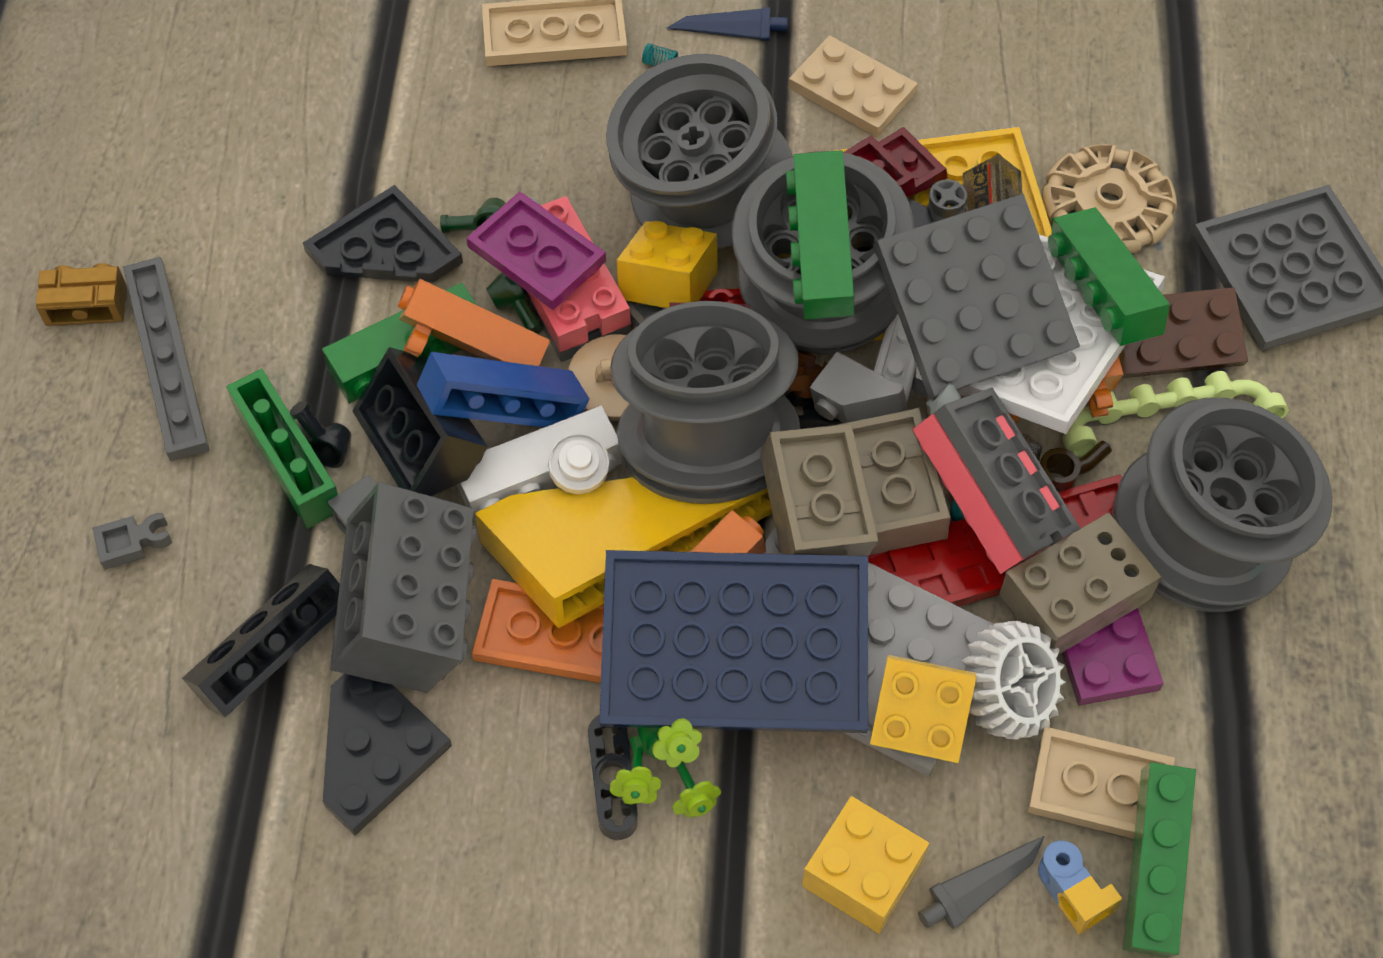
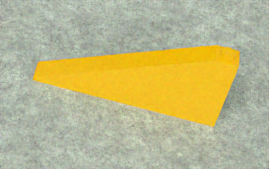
[475,477,772,628]

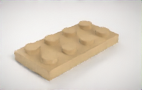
[482,0,628,66]

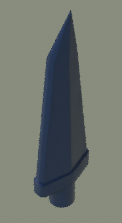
[667,7,788,41]

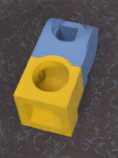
[1038,840,1122,935]

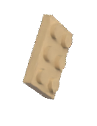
[788,35,918,137]
[1027,727,1175,839]

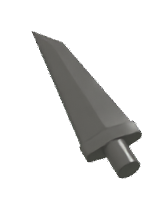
[918,835,1045,929]

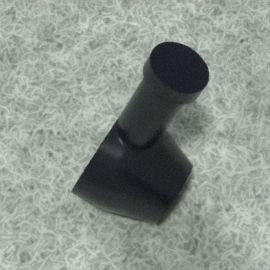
[290,401,352,468]

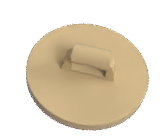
[568,334,629,421]

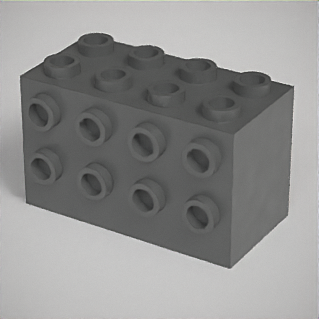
[330,482,476,693]

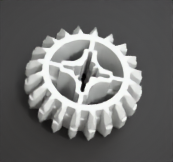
[961,621,1067,740]

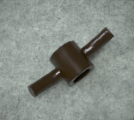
[1040,440,1112,492]

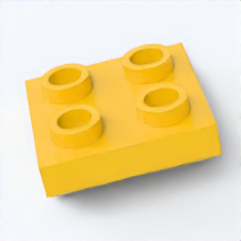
[870,655,976,763]

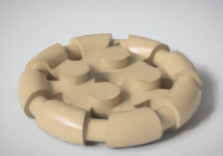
[1042,144,1177,254]

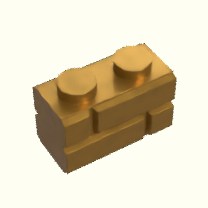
[36,263,127,326]

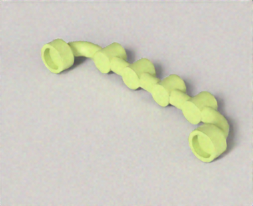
[1062,371,1289,458]

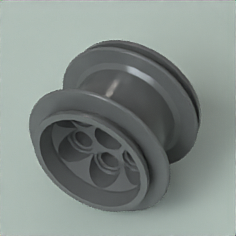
[606,54,792,249]
[732,151,914,354]
[610,301,800,504]
[1112,397,1333,612]

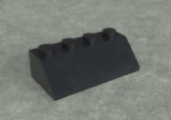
[352,347,488,496]

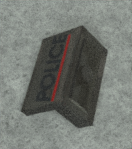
[963,154,1023,212]

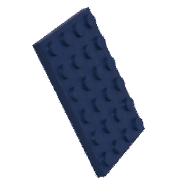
[599,550,868,733]

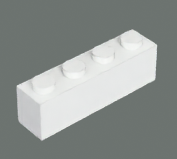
[457,405,622,522]

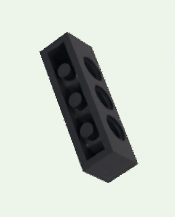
[182,564,340,717]

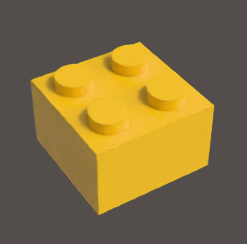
[617,221,718,308]
[802,796,930,934]

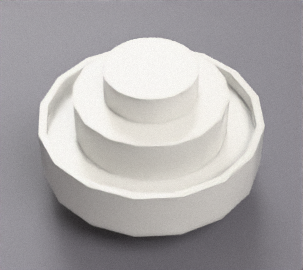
[548,433,609,495]

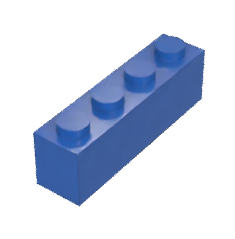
[417,352,590,427]

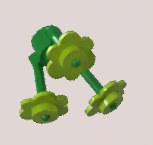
[610,718,721,818]

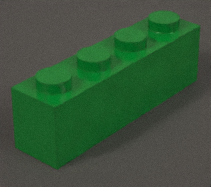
[786,150,854,319]
[1048,207,1170,346]
[322,282,478,404]
[226,368,338,529]
[1123,762,1196,958]

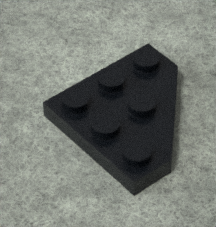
[303,185,463,283]
[323,674,452,836]

